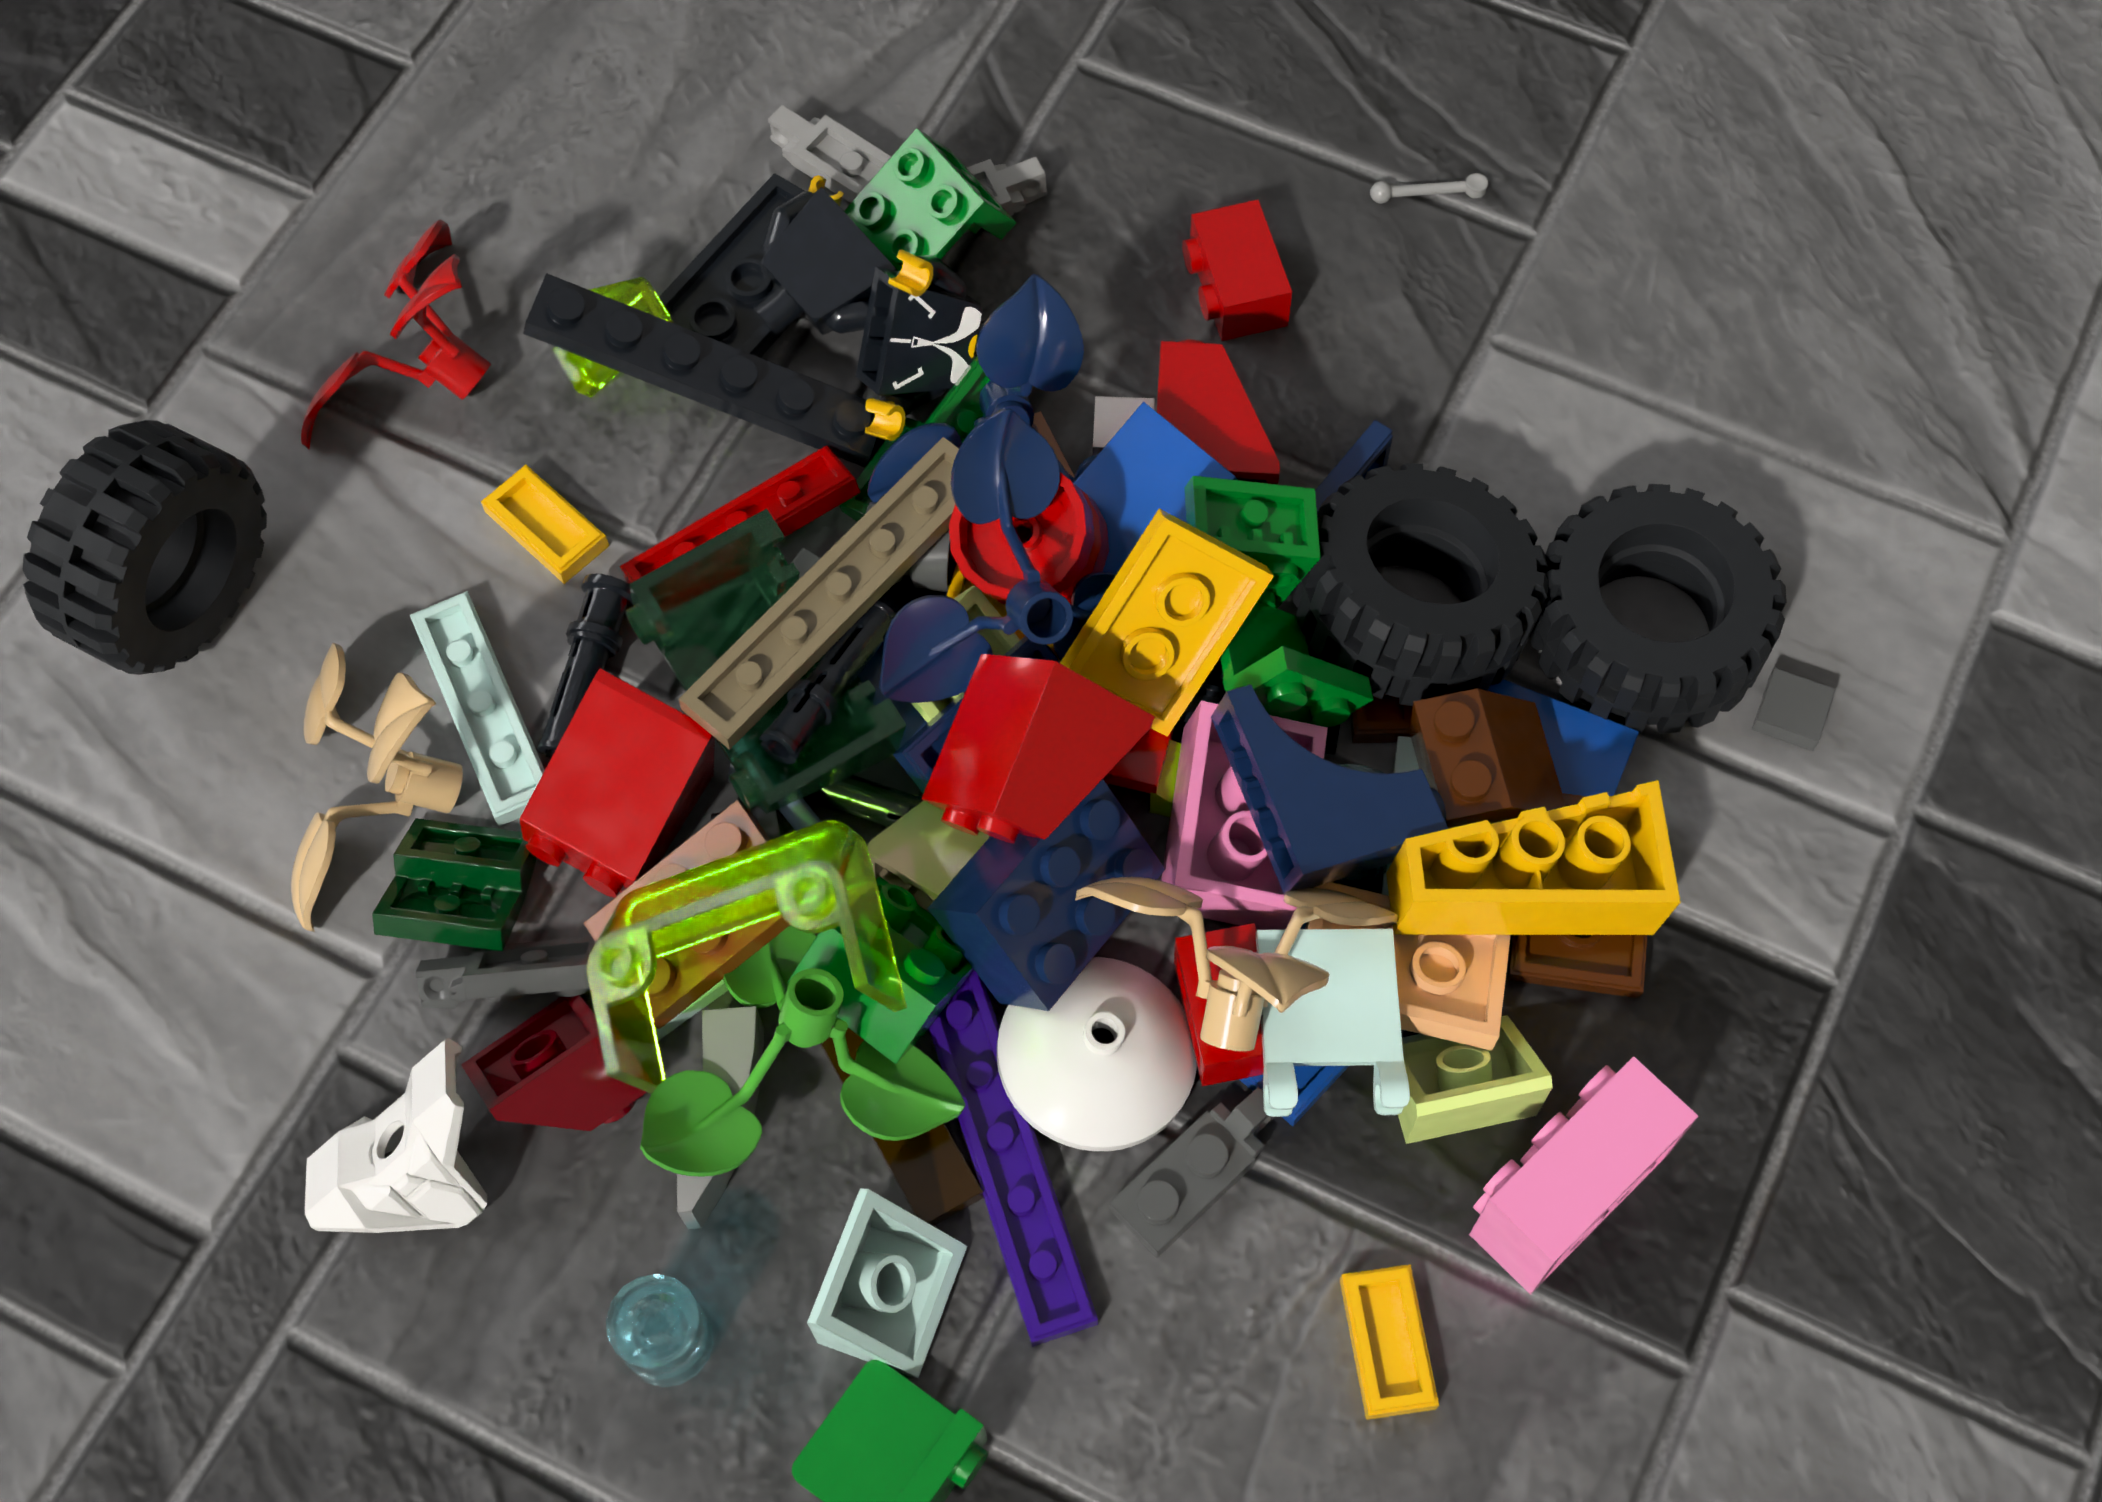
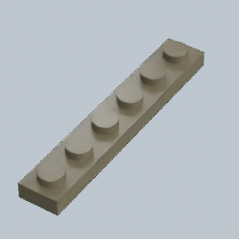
[679,437,959,750]

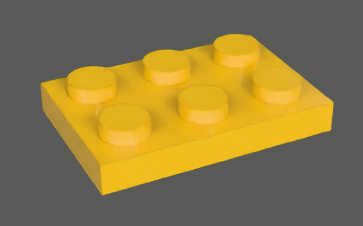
[1060,508,1274,737]

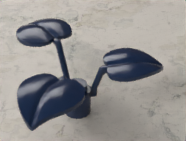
[867,274,1098,502]
[879,409,1117,703]

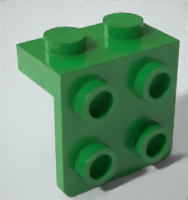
[1220,601,1374,727]
[792,1360,989,1502]

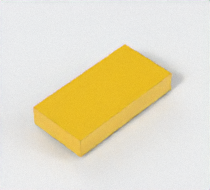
[481,464,609,584]
[1340,1264,1439,1420]

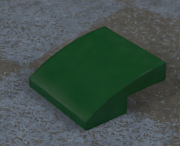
[372,818,537,951]

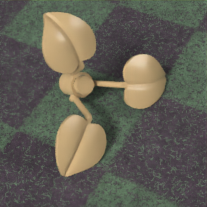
[291,643,463,932]
[1075,877,1398,1051]

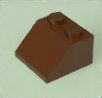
[1409,688,1566,829]

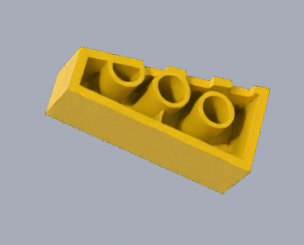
[1386,780,1681,935]

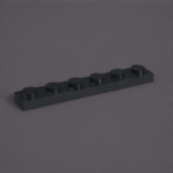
[523,273,877,467]

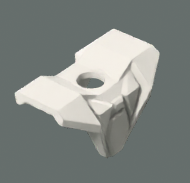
[305,1038,487,1233]

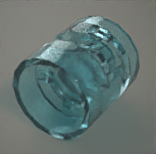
[606,1274,714,1387]

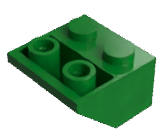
[788,876,974,1064]

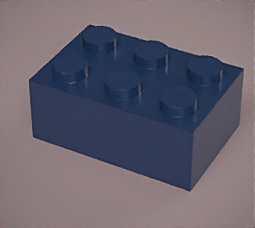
[928,779,1165,1011]

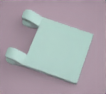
[1256,929,1410,1117]

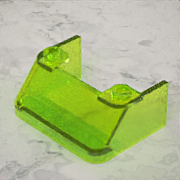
[587,820,907,1094]

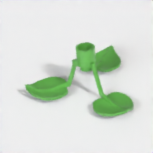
[640,920,965,1177]

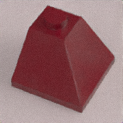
[461,995,648,1131]

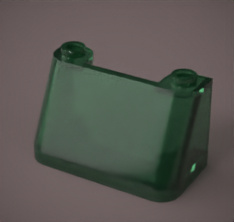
[626,509,907,814]

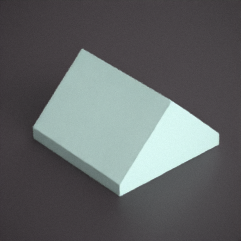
[807,1188,967,1378]

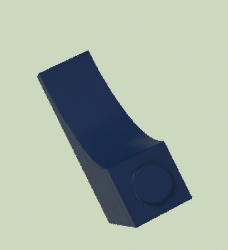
[1211,684,1448,895]

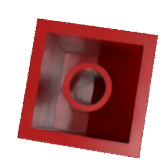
[1157,339,1280,485]
[921,654,1155,844]
[519,668,715,898]

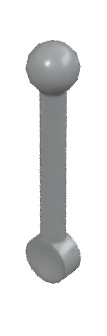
[1370,173,1488,204]

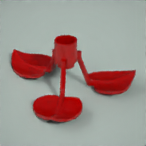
[301,219,491,450]

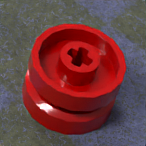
[949,472,1109,606]

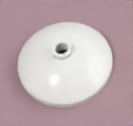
[997,957,1197,1151]

